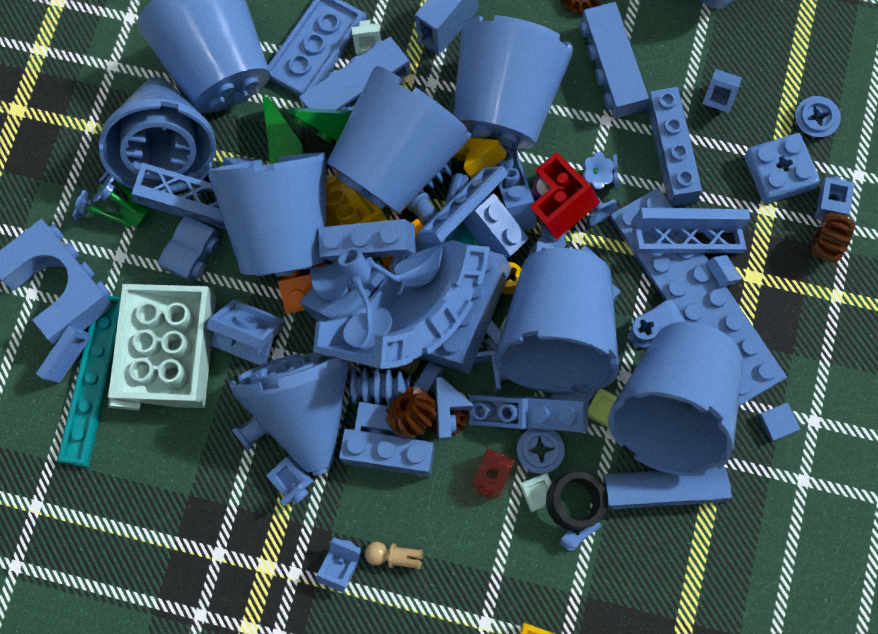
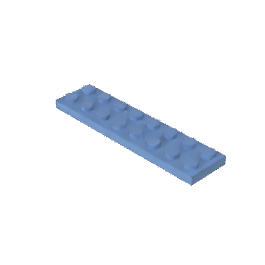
[610,187,787,407]

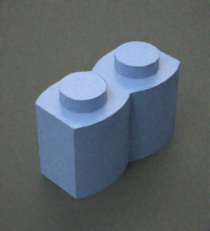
[158,215,220,284]

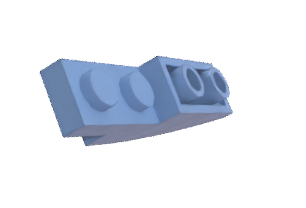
[469,395,588,432]

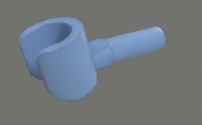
[560,522,601,551]

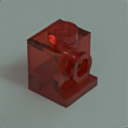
[472,448,515,499]

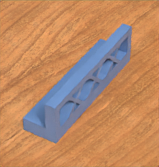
[132,163,226,230]
[631,208,751,253]

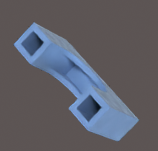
[0,218,114,346]

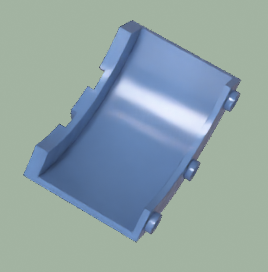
[313,238,490,369]

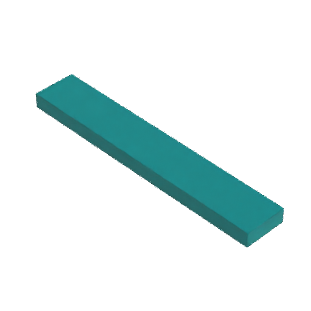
[57,296,121,467]

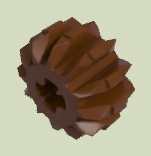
[811,212,855,263]
[385,387,437,440]

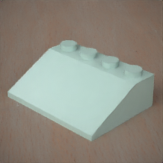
[108,284,216,408]

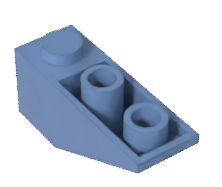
[493,149,537,230]

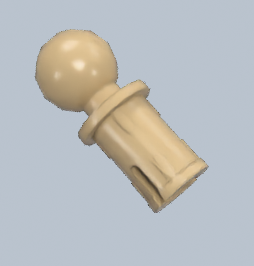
[365,541,423,570]

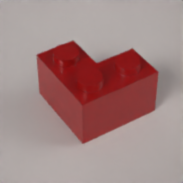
[529,152,600,240]

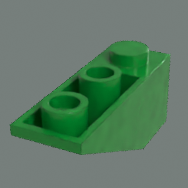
[288,108,352,144]

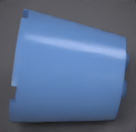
[137,0,270,113]
[453,15,573,150]
[326,66,472,214]
[208,152,327,276]
[495,248,619,394]
[608,322,743,476]

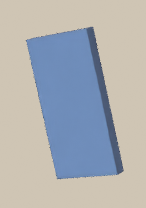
[268,0,367,96]

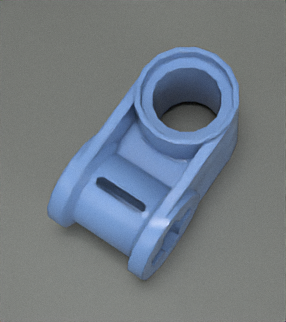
[629,299,686,349]

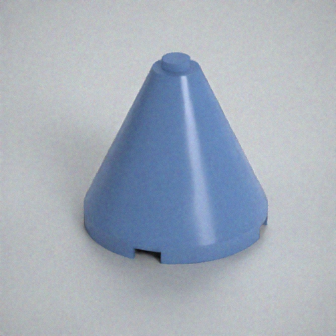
[99,77,216,193]
[229,352,349,476]

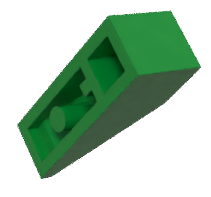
[262,96,310,164]

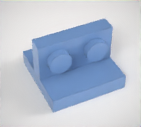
[207,299,285,365]

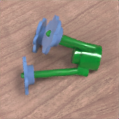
[72,171,150,229]

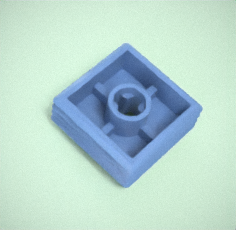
[744,133,820,204]

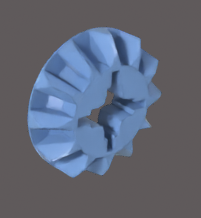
[795,96,841,139]
[517,428,565,474]

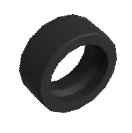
[546,471,607,531]

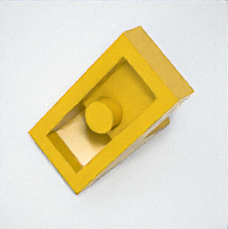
[453,137,507,179]

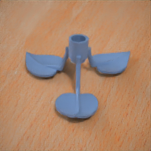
[310,245,443,350]

